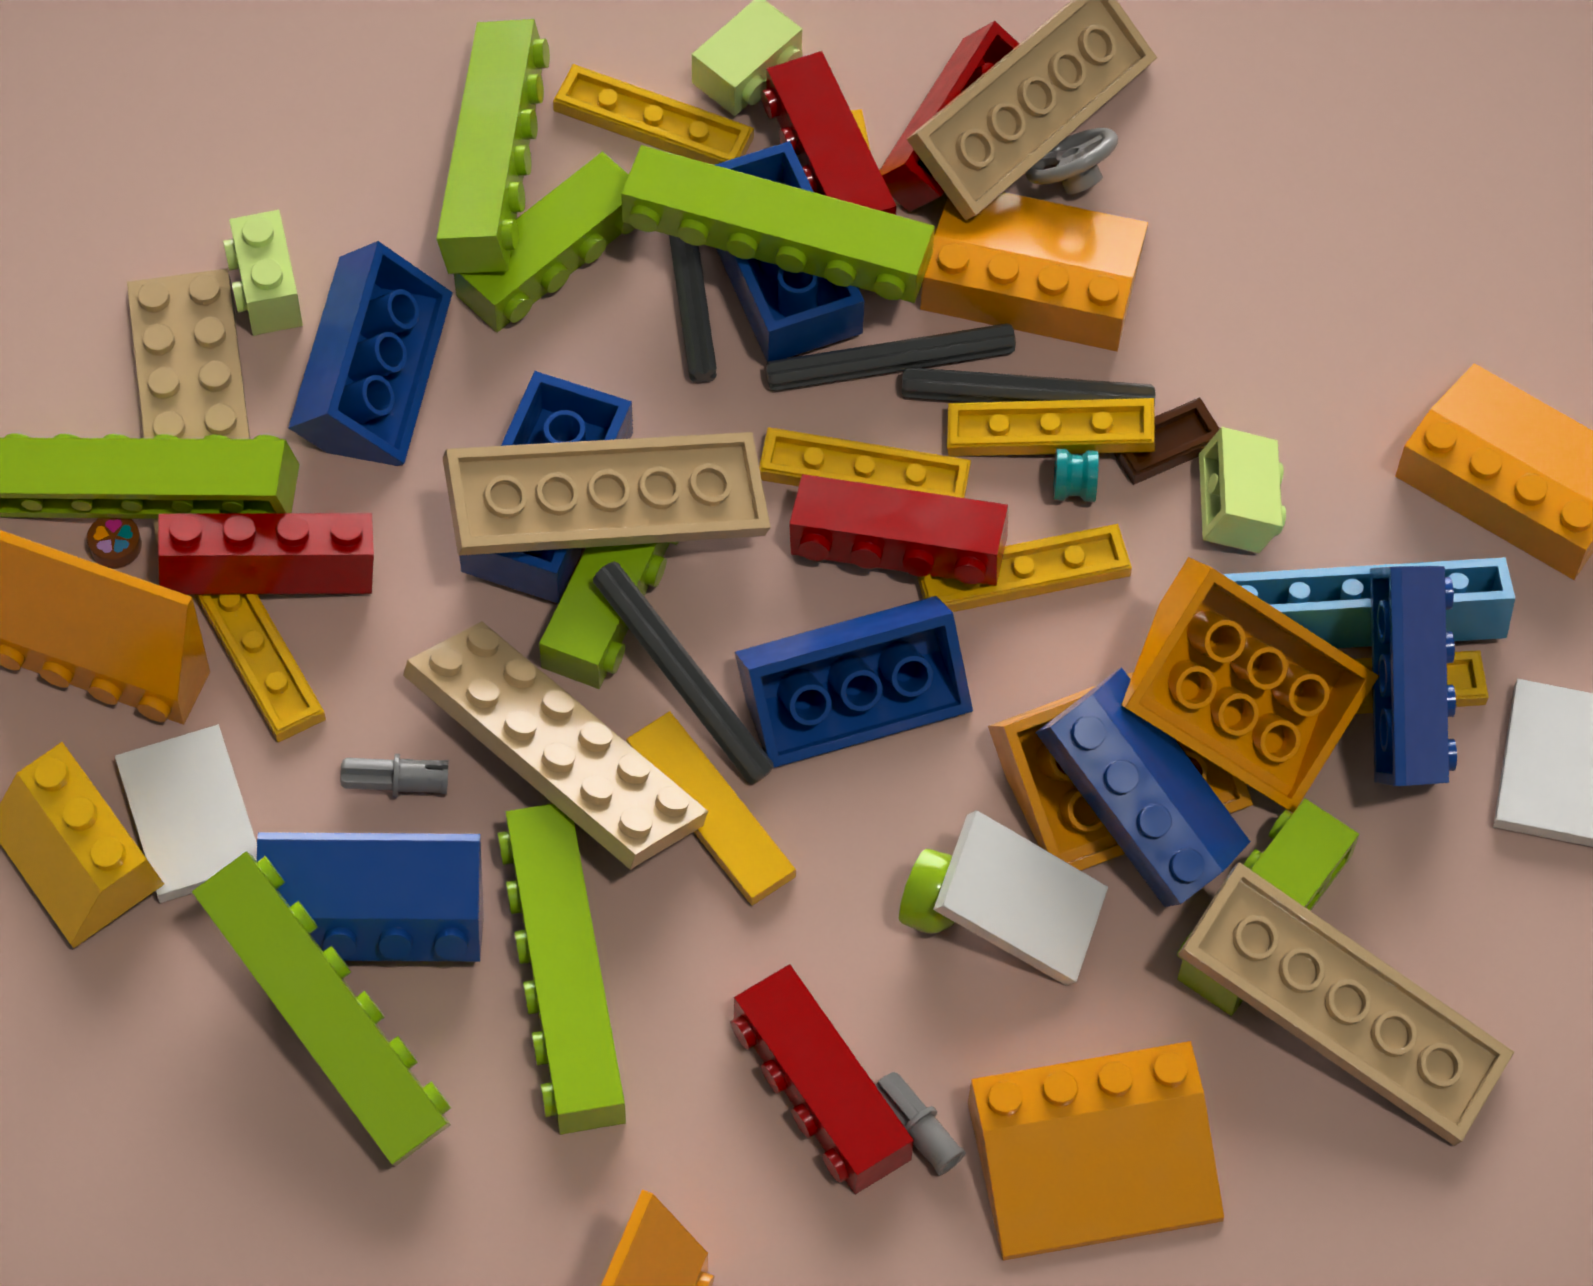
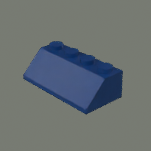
[288,241,453,466]
[1370,566,1457,786]
[735,596,973,768]
[1035,668,1251,907]
[257,832,484,962]

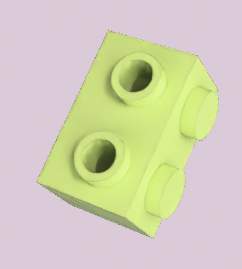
[691,0,803,116]
[223,210,303,336]
[1199,427,1286,553]

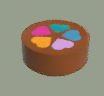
[87,518,142,568]

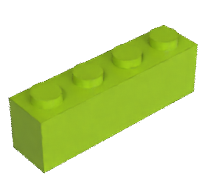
[454,151,635,332]
[539,542,679,689]
[1177,798,1359,1016]

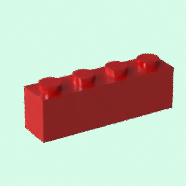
[880,21,1020,212]
[761,51,897,215]
[789,474,1008,586]
[158,513,374,594]
[730,964,914,1195]

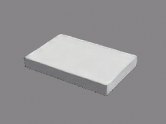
[1493,678,1593,847]
[115,724,257,903]
[933,810,1108,986]

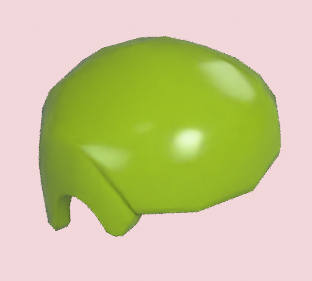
[898,849,955,934]

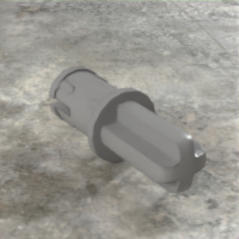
[340,754,449,797]
[875,1072,966,1176]

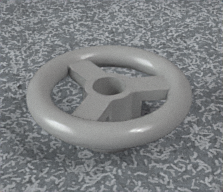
[1025,128,1118,194]

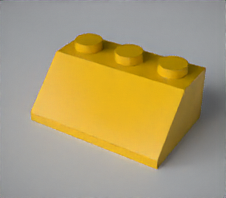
[0,742,164,948]

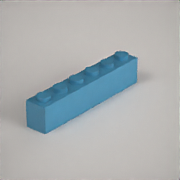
[1223,557,1516,648]

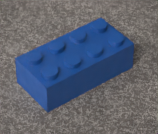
[715,141,865,363]
[459,371,633,604]

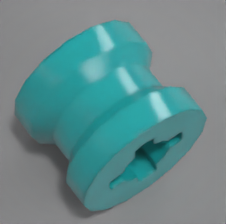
[1053,449,1099,502]

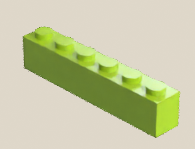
[436,19,550,274]
[621,145,935,303]
[0,433,300,519]
[497,804,626,1135]
[191,851,451,1166]

